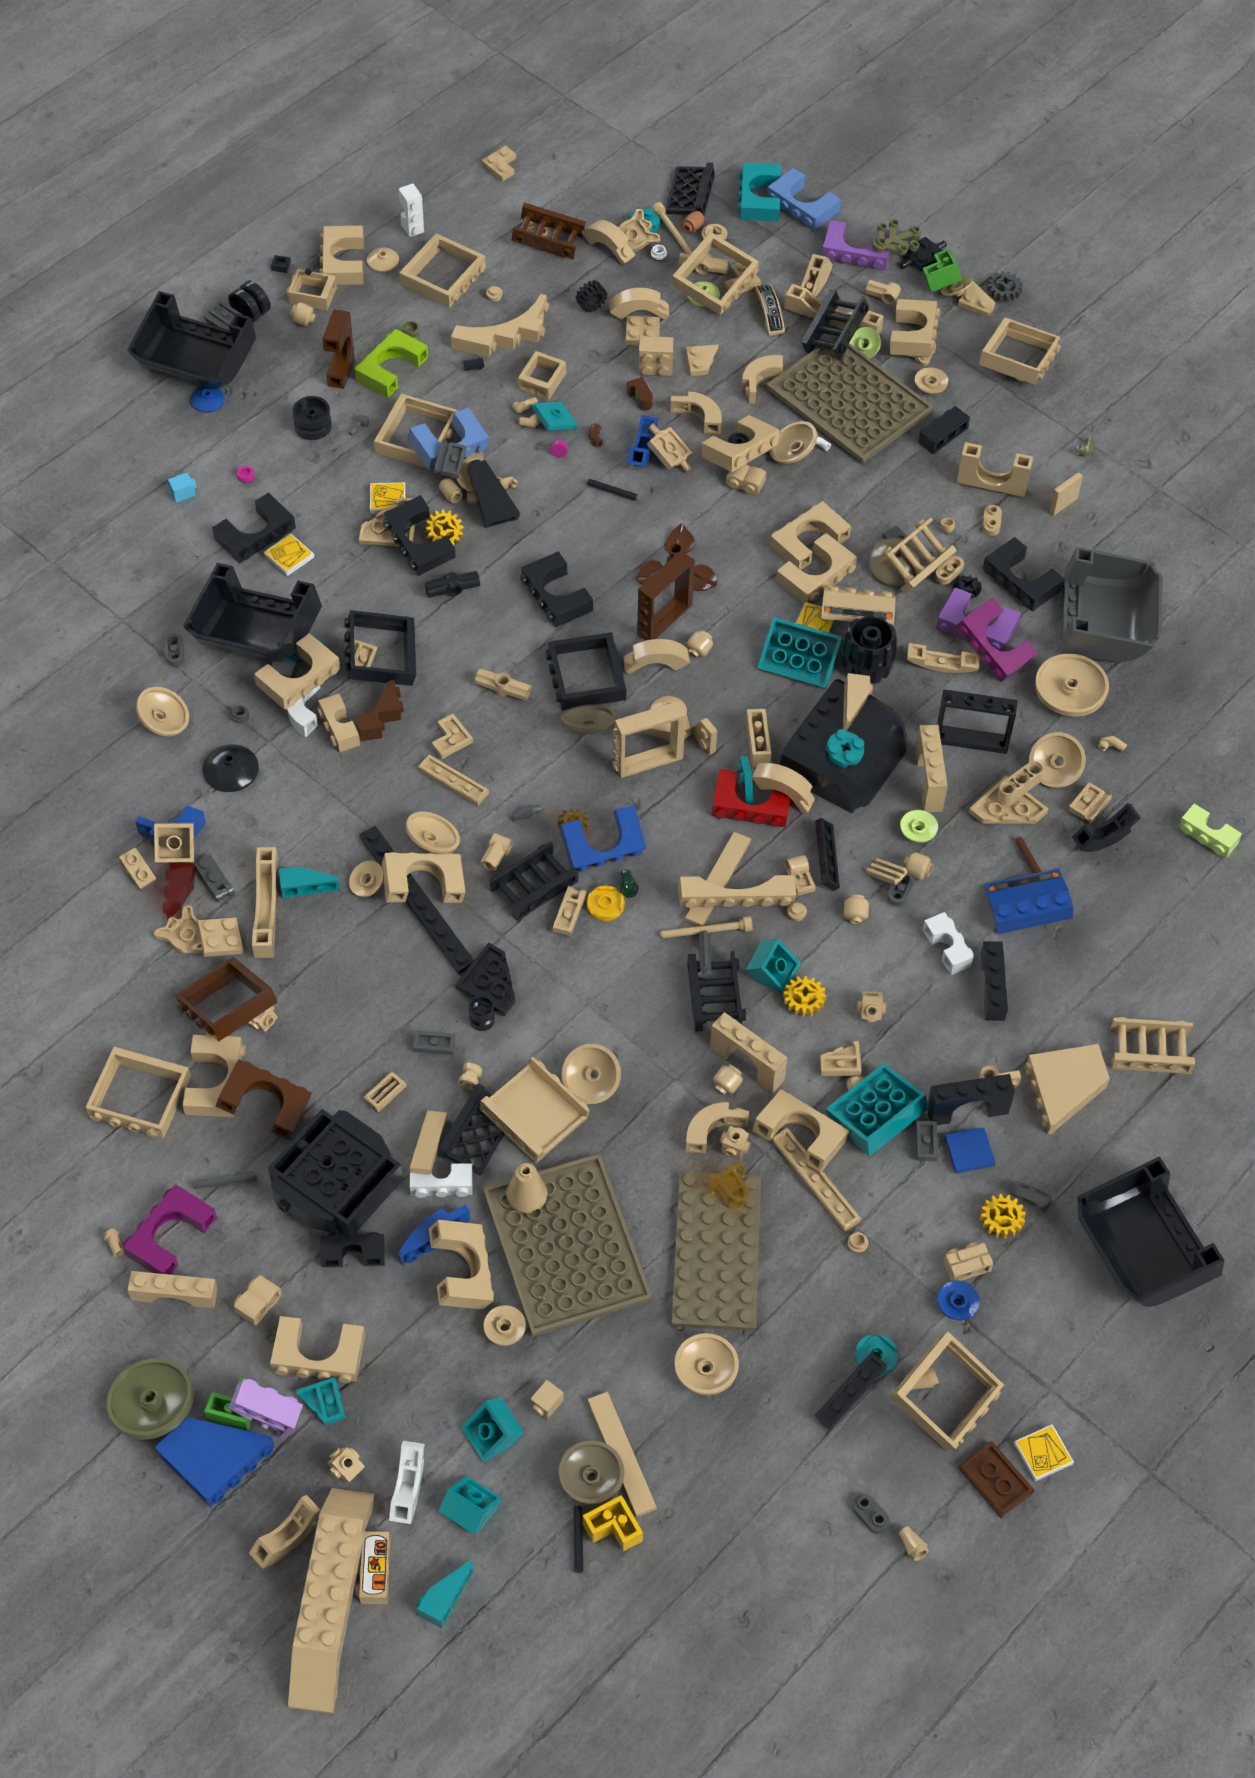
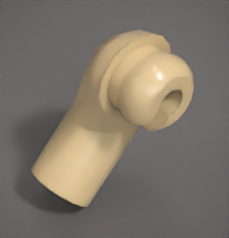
[497,476,518,489]
[1098,736,1127,752]

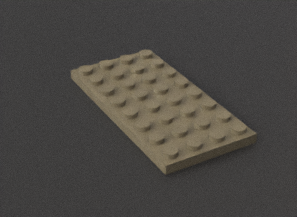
[672,1171,761,1331]

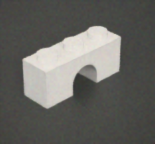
[399,184,424,237]
[922,912,974,975]
[410,1164,473,1198]

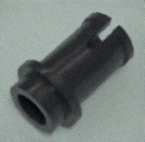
[463,356,484,371]

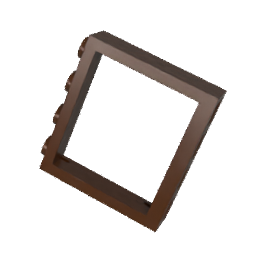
[637,551,695,641]
[175,957,278,1042]

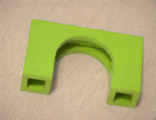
[355,329,429,398]

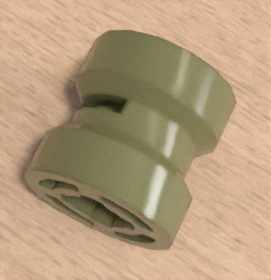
[402,321,419,341]

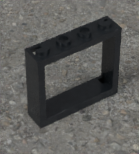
[344,610,416,686]
[545,632,627,710]
[936,689,1018,754]

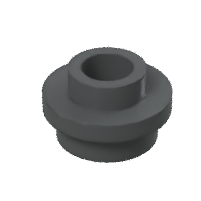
[231,705,250,723]

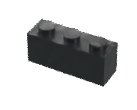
[918,406,970,454]

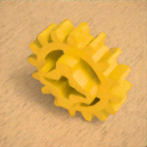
[425,509,464,546]
[783,976,826,1017]
[980,1194,1026,1239]

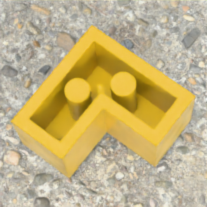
[583,1495,643,1552]

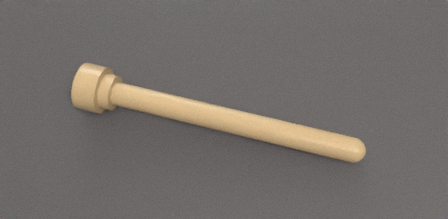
[651,202,693,254]
[660,916,753,938]

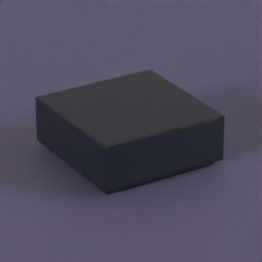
[271,255,291,273]

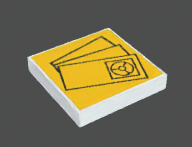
[370,482,405,514]
[264,534,314,576]
[1014,1424,1074,1481]

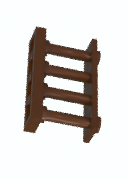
[511,202,586,259]

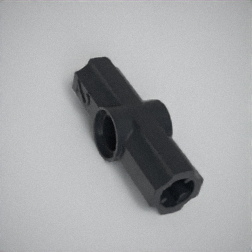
[425,571,480,598]

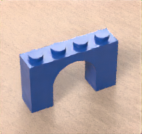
[559,805,646,872]

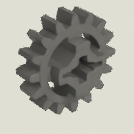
[987,271,1023,302]

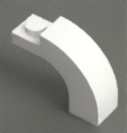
[287,685,320,737]
[389,1441,425,1524]

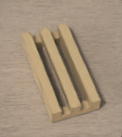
[866,858,908,885]
[363,1072,407,1112]

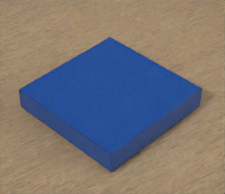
[945,1127,996,1173]

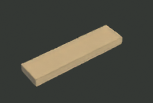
[418,755,489,806]
[410,1110,447,1175]

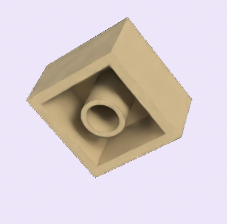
[639,336,674,376]
[154,823,194,862]

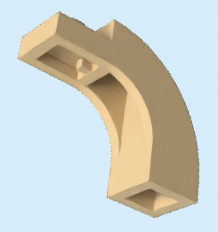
[582,220,635,265]
[609,288,669,320]
[742,355,783,404]
[671,391,722,435]
[623,639,690,674]
[752,763,815,813]
[686,1102,749,1154]
[249,1495,321,1569]

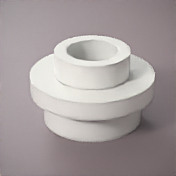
[651,245,667,260]

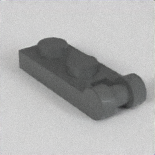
[193,854,235,902]

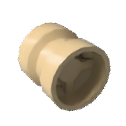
[458,1063,483,1090]

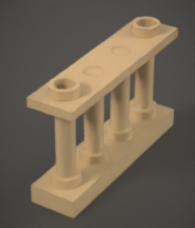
[878,518,957,594]
[1110,1017,1195,1074]

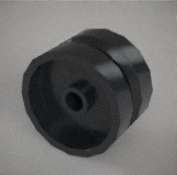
[228,280,271,323]
[293,396,332,440]

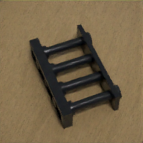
[801,289,869,360]
[489,841,578,921]
[687,951,746,1032]

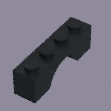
[980,941,1008,1021]

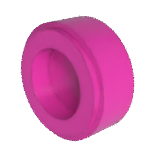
[550,440,568,457]
[237,466,254,483]

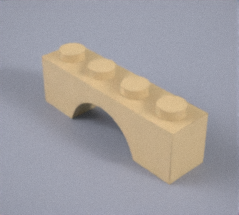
[128,1271,218,1309]

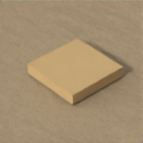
[1049,472,1083,516]

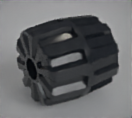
[842,615,897,684]

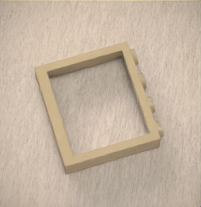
[672,232,759,315]
[399,233,486,308]
[979,318,1061,385]
[374,394,458,470]
[612,701,686,778]
[85,1047,191,1139]
[890,1331,1004,1451]

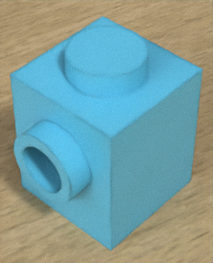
[168,473,197,503]

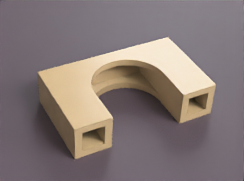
[320,226,364,285]
[890,299,940,357]
[702,415,779,472]
[957,442,1034,497]
[770,501,851,570]
[776,533,857,604]
[254,633,340,710]
[915,725,948,812]
[382,852,466,903]
[710,1012,788,1094]
[183,1035,246,1117]
[752,1089,849,1173]
[429,1220,494,1309]
[270,1316,365,1383]

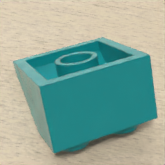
[746,938,801,993]
[461,1398,525,1462]
[438,1475,503,1534]

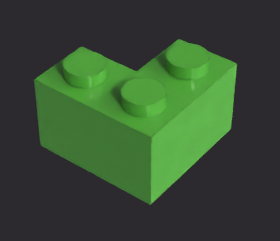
[923,249,962,292]
[204,1378,261,1431]

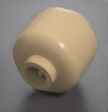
[290,302,316,327]
[686,630,713,658]
[903,852,933,880]
[844,895,869,924]
[713,1064,743,1095]

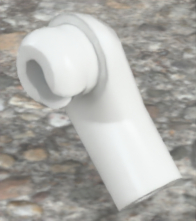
[816,437,831,451]

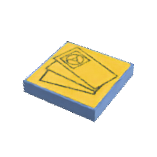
[795,601,836,633]

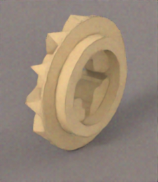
[702,224,727,241]

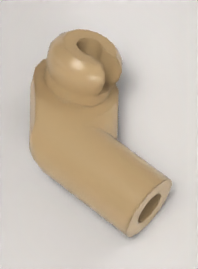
[512,397,538,413]
[519,413,542,428]

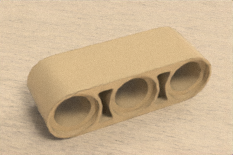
[997,761,1043,805]

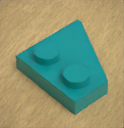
[737,756,754,805]
[296,1377,347,1426]

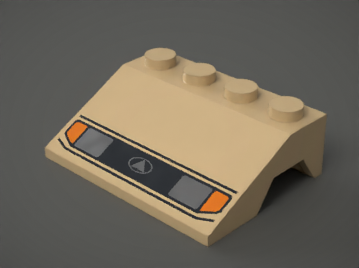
[821,586,896,626]

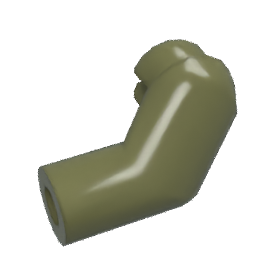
[1077,437,1095,457]

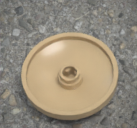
[1035,654,1109,717]

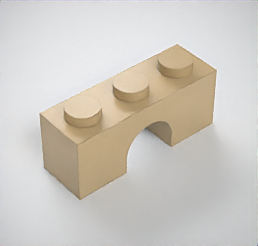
[317,694,360,753]

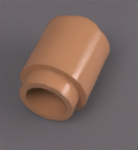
[682,211,704,234]

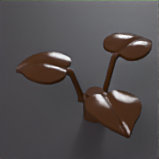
[636,523,717,591]

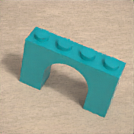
[738,163,781,222]

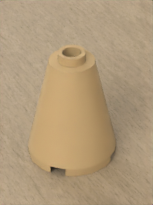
[506,1163,548,1213]

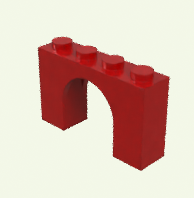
[712,769,791,827]

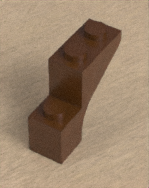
[356,680,404,742]

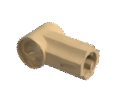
[865,280,901,305]
[481,833,513,871]

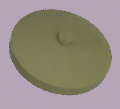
[107,1358,194,1440]

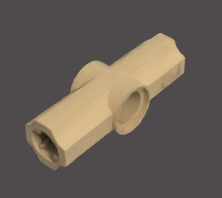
[678,253,729,275]
[475,669,531,701]

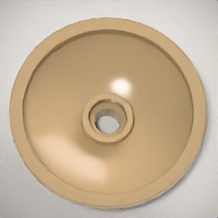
[770,421,818,464]
[136,687,189,736]
[1029,732,1086,788]
[406,812,460,854]
[562,1044,621,1104]
[675,1333,739,1395]

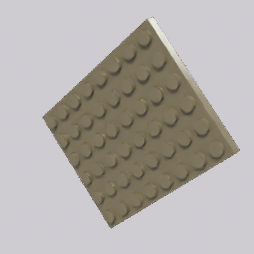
[766,335,934,463]
[483,1154,653,1337]

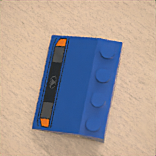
[984,868,1073,934]

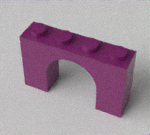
[956,597,1038,682]
[123,1184,217,1275]

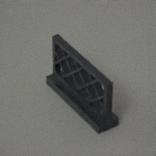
[665,163,715,216]
[437,1083,505,1176]

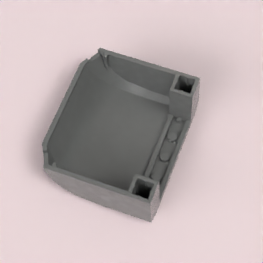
[1061,546,1163,662]

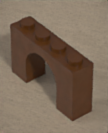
[322,309,355,389]
[215,1059,312,1140]

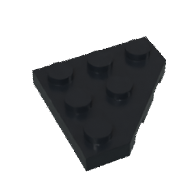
[455,942,515,1016]

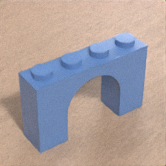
[767,168,841,231]
[407,408,490,470]

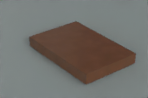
[958,1441,1035,1518]

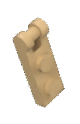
[553,886,587,936]

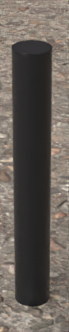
[305,256,320,275]
[587,478,638,501]
[573,1506,583,1573]

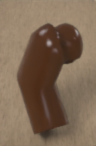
[588,423,603,447]

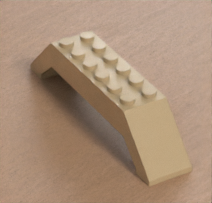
[288,1488,375,1714]

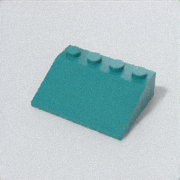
[757,617,844,689]
[826,1063,928,1157]

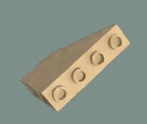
[1025,1044,1110,1134]

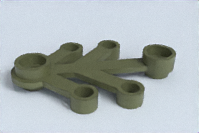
[872,219,921,255]

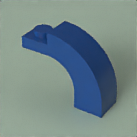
[627,415,659,467]
[135,805,206,845]

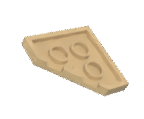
[359,497,415,547]
[968,776,1049,824]

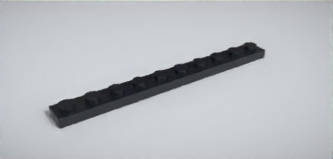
[359,826,474,974]

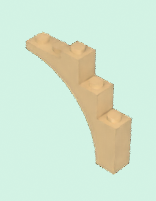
[451,294,549,358]

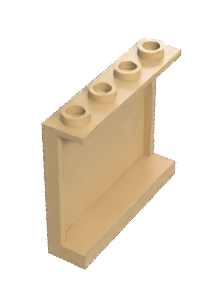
[479,1057,589,1163]

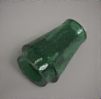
[620,869,639,898]

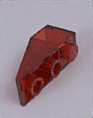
[163,862,195,920]

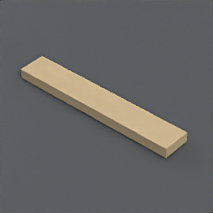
[685,832,751,926]
[771,1128,861,1232]
[588,1392,657,1517]

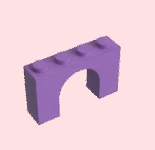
[822,220,892,270]
[936,587,1021,651]

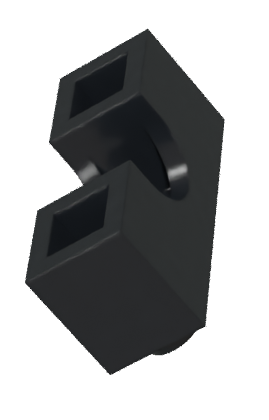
[320,1232,385,1268]

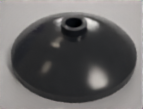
[202,744,259,792]

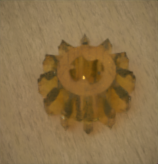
[557,808,589,834]

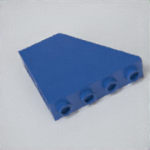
[155,1417,275,1507]

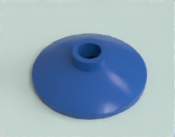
[190,386,225,413]
[938,1281,980,1321]

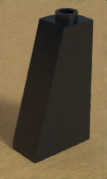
[467,459,520,528]

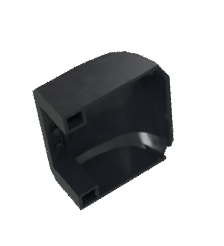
[127,291,256,389]
[183,562,322,662]
[780,679,907,813]
[1077,1156,1225,1307]

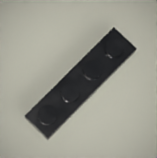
[815,818,840,891]
[815,1352,888,1431]

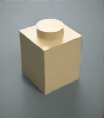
[531,1380,564,1419]

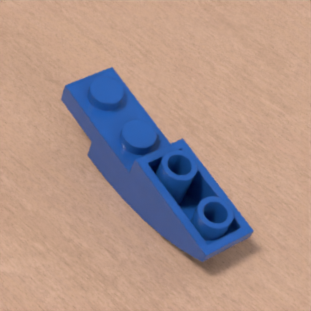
[399,1205,470,1265]

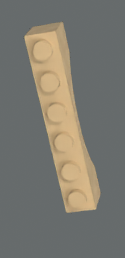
[784,284,884,334]
[252,847,278,958]
[678,875,796,908]

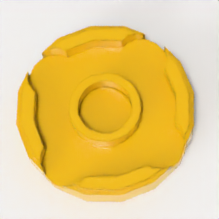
[586,885,625,921]

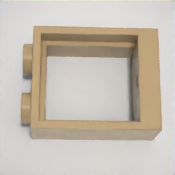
[286,269,337,311]
[518,351,566,401]

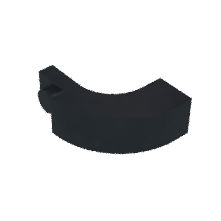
[1072,803,1141,852]

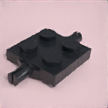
[899,237,947,271]

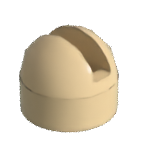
[941,518,955,533]

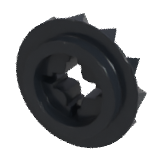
[953,575,982,599]

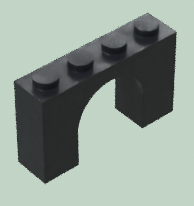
[212,492,296,564]
[383,495,456,576]
[983,537,1065,612]
[520,551,593,627]
[926,1074,1015,1125]

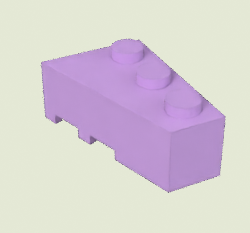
[229,1379,303,1438]

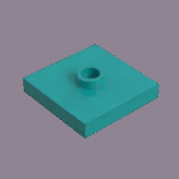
[532,402,578,431]

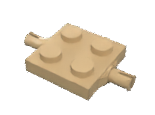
[647,423,692,473]

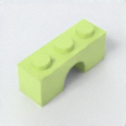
[1179,804,1242,858]

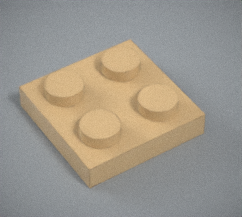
[626,316,660,345]
[197,918,243,957]

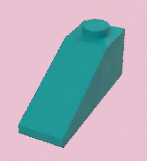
[278,866,340,899]
[416,1561,474,1628]

